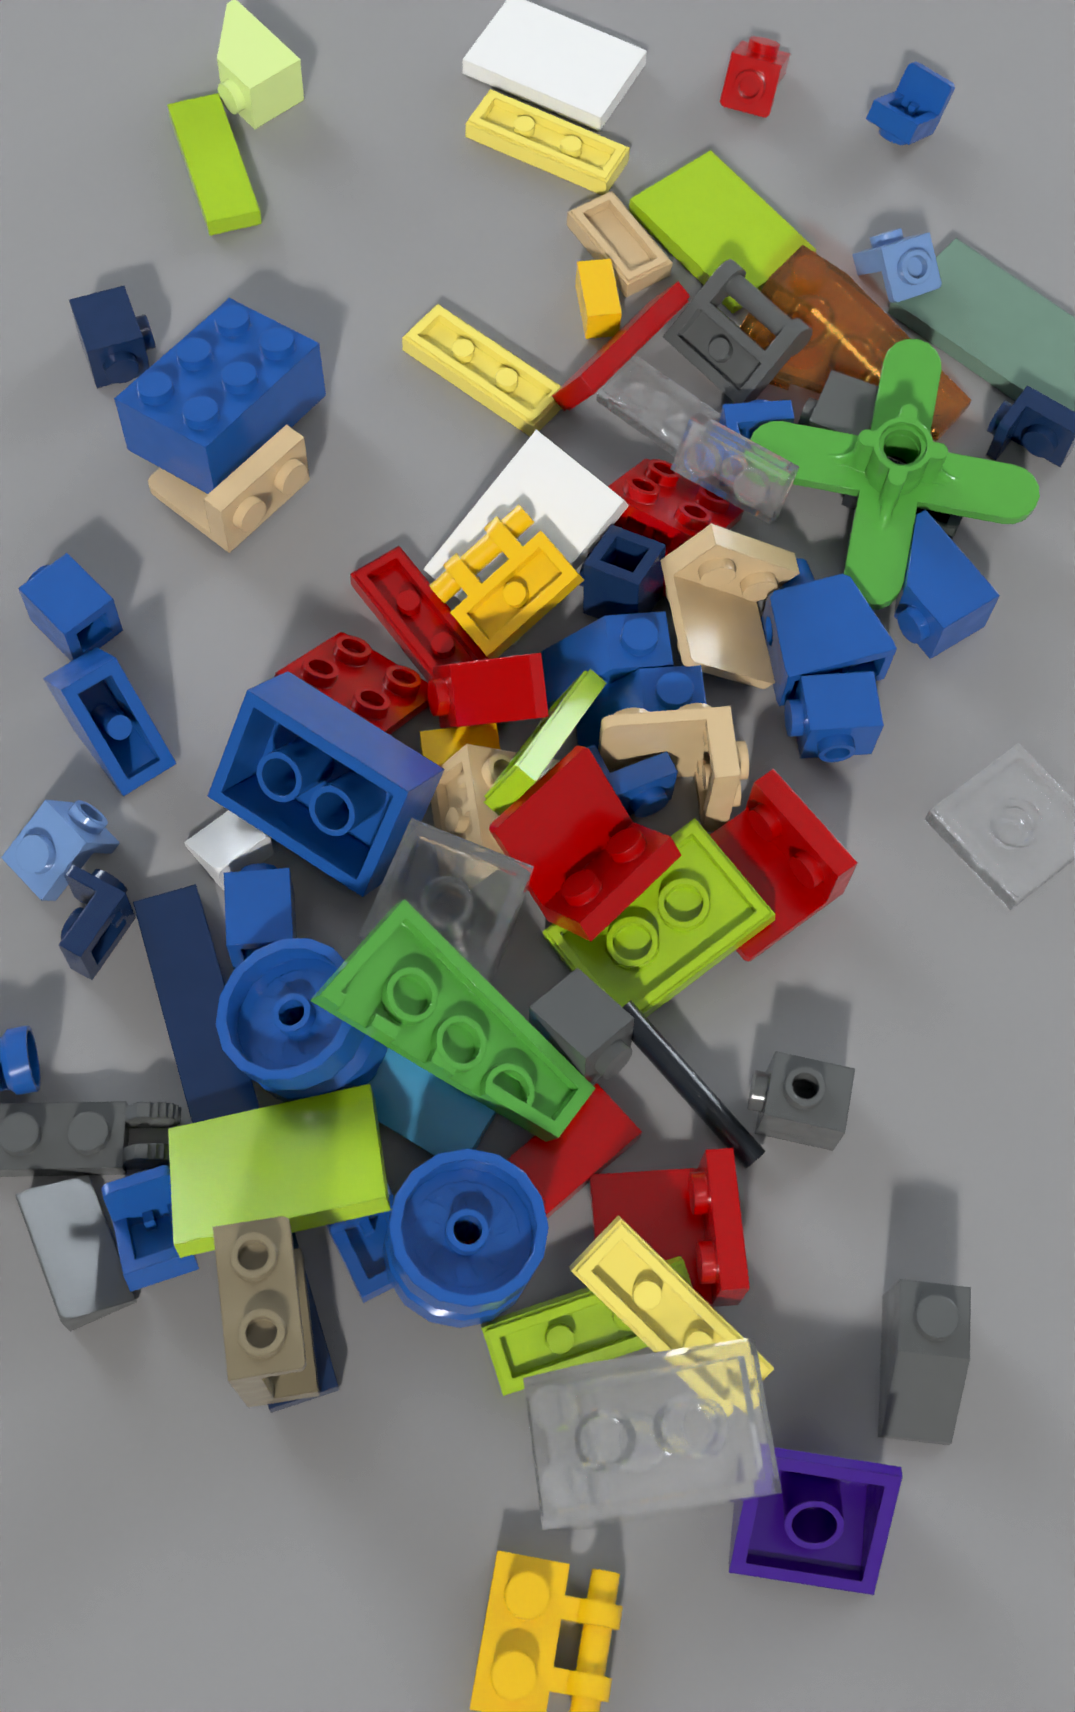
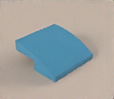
[367,1048,497,1156]

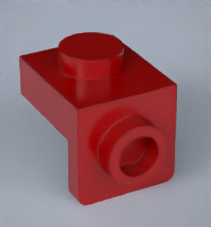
[720,36,790,118]

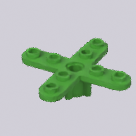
[748,339,1040,610]

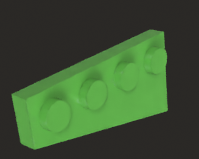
[310,899,595,1142]

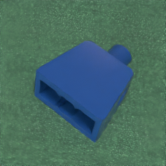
[761,558,897,707]

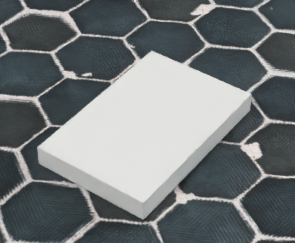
[462,0,647,132]
[423,429,629,645]

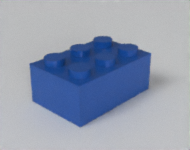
[114,298,326,494]
[207,671,445,897]

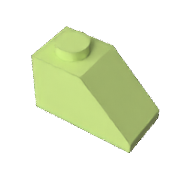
[217,0,304,130]

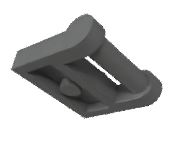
[663,259,813,403]

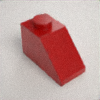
[427,653,549,728]

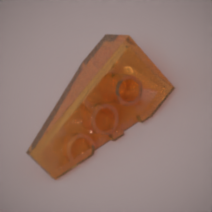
[740,245,971,441]

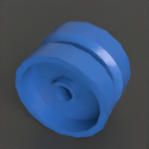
[216,938,388,1102]
[382,1148,549,1328]

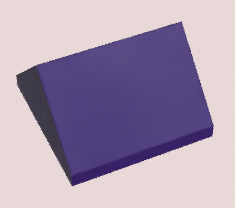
[728,1444,903,1595]

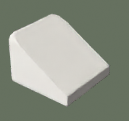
[184,810,274,891]

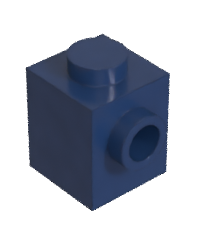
[69,285,156,388]
[579,524,666,619]

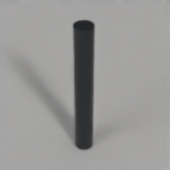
[622,1000,765,1169]

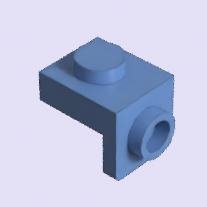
[852,228,941,303]
[1,800,120,901]

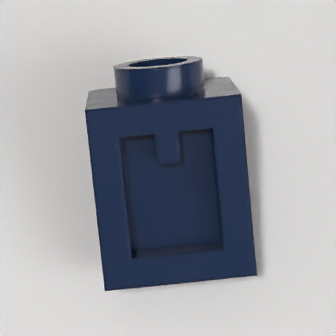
[986,385,1075,467]
[59,865,136,980]

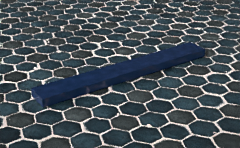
[133,884,340,1413]

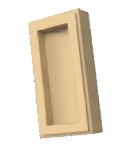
[567,191,672,298]

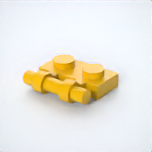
[429,504,584,659]
[469,1550,623,1712]

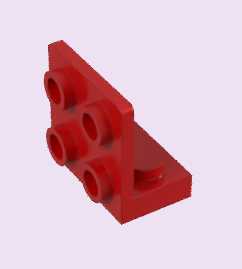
[592,459,745,597]
[274,632,429,735]
[489,745,682,942]
[710,768,858,962]
[589,1148,750,1307]

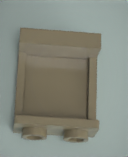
[213,1216,320,1408]

